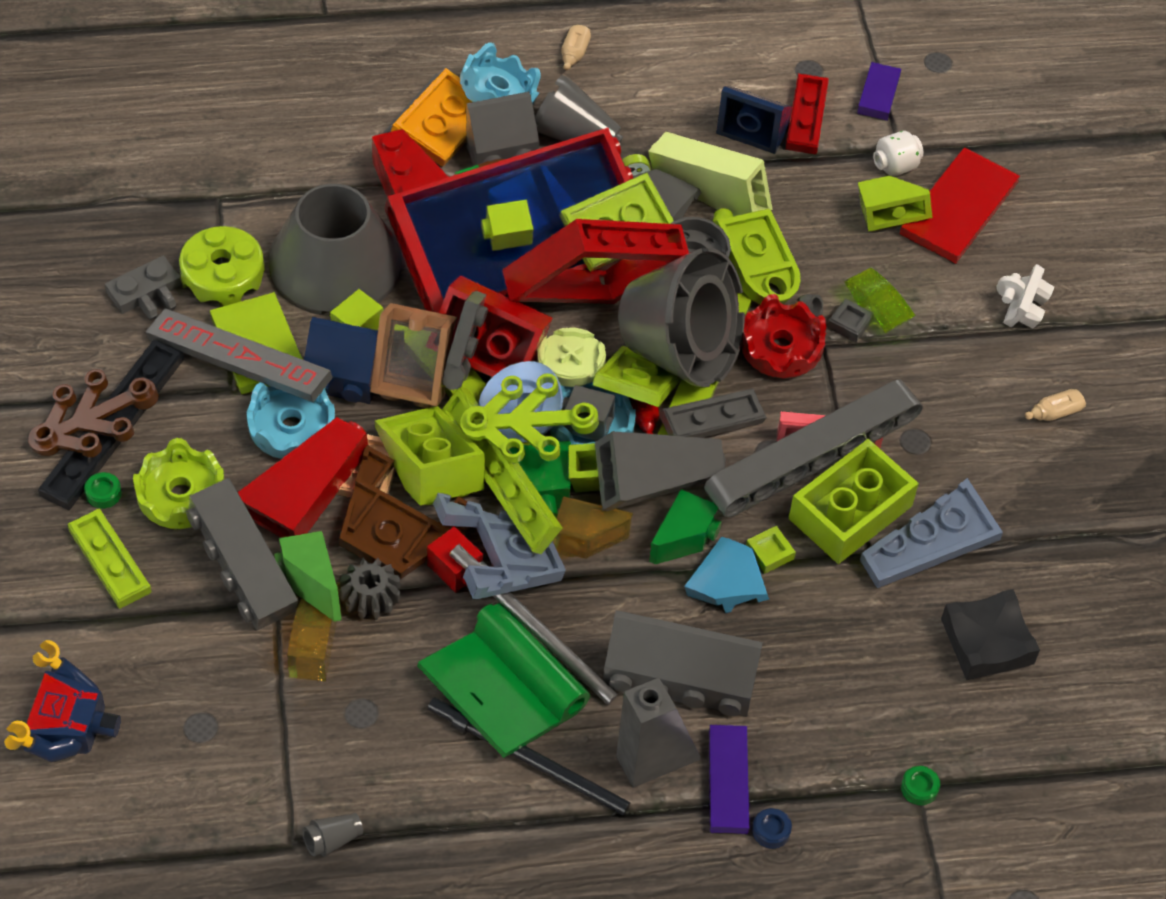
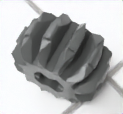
[339,558,401,620]

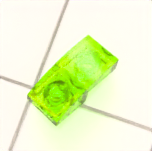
[845,267,916,333]

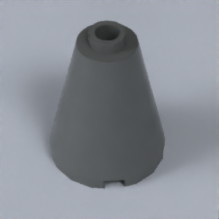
[535,74,624,152]

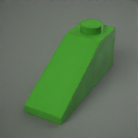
[274,531,341,621]

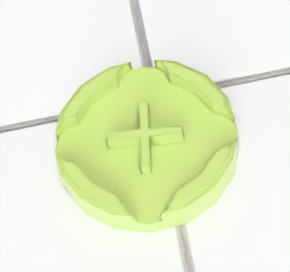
[537,327,606,387]

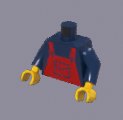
[4,640,121,762]

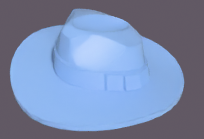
[479,361,563,443]

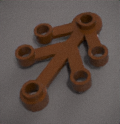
[28,369,159,457]

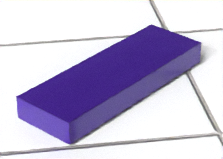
[709,725,749,834]

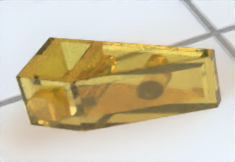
[287,583,341,681]

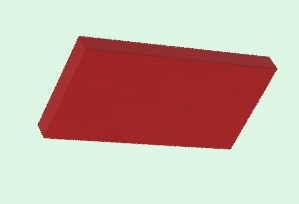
[900,147,1020,264]

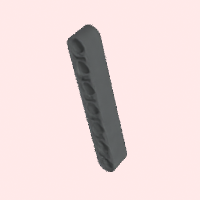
[704,379,923,517]

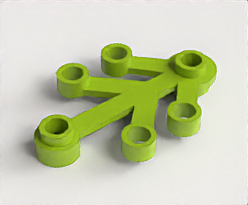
[460,373,599,463]

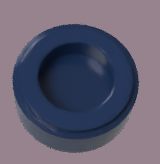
[752,808,792,849]

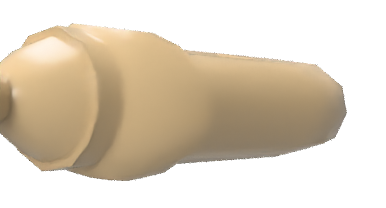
[561,25,591,70]
[1025,389,1086,421]

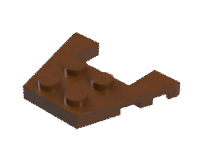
[339,445,486,580]

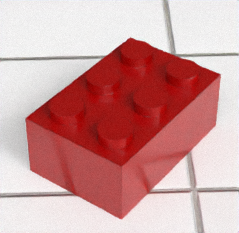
[426,275,553,377]

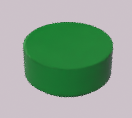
[85,472,122,509]
[901,766,940,806]

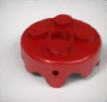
[741,294,826,378]

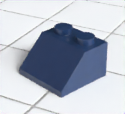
[716,86,792,154]
[304,317,378,404]

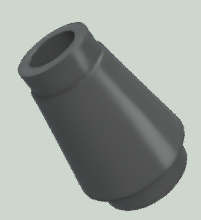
[302,813,363,857]

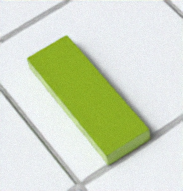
[67,508,152,609]

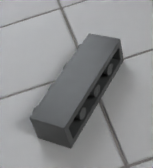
[186,478,298,631]

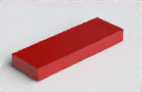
[785,73,829,155]

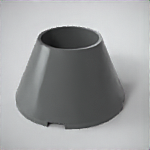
[269,184,402,315]
[618,248,745,387]

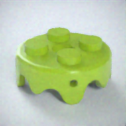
[179,226,265,306]
[133,438,225,529]

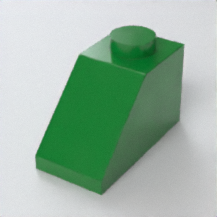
[649,489,722,564]

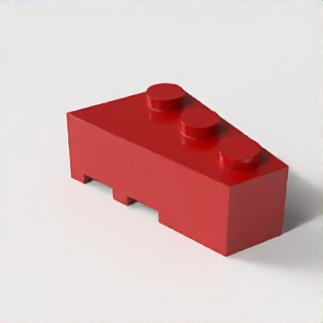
[372,129,464,230]

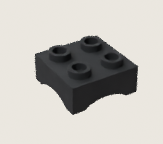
[941,589,1040,680]

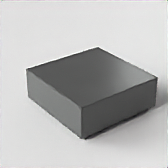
[828,298,874,342]

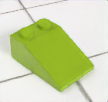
[375,406,485,506]

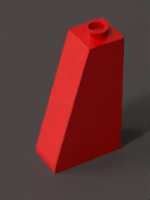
[238,417,369,538]

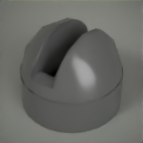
[797,294,823,316]

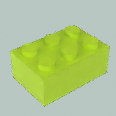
[788,439,919,564]

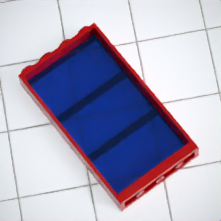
[384,127,633,313]

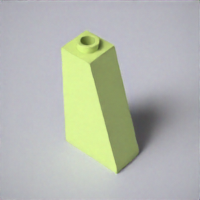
[648,132,772,216]

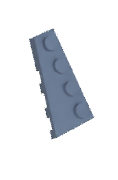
[860,478,1003,588]

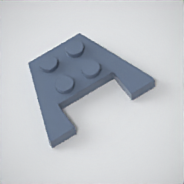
[433,493,566,599]

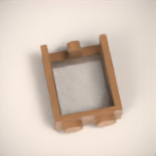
[370,303,457,408]

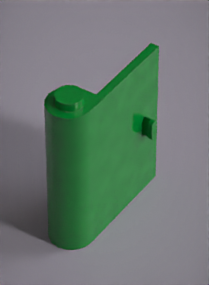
[417,603,590,758]

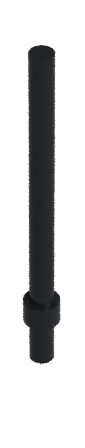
[427,697,631,816]

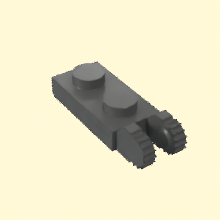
[442,291,488,391]

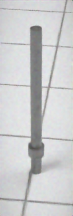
[449,544,618,705]

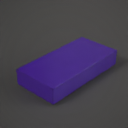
[857,62,902,121]

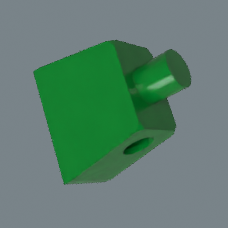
[509,441,571,520]

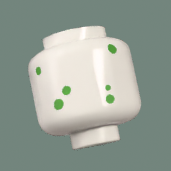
[873,130,924,177]

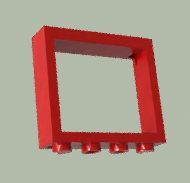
[502,219,689,304]

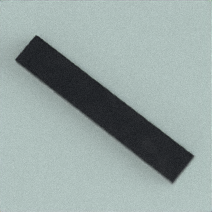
[38,340,184,511]

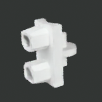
[996,264,1054,329]

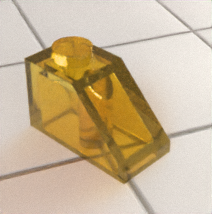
[553,497,633,559]

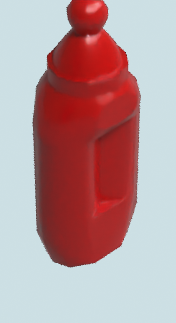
[631,398,660,434]

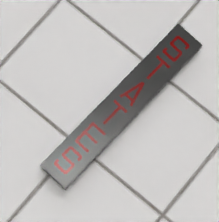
[146,308,333,403]

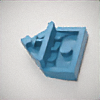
[684,537,769,613]

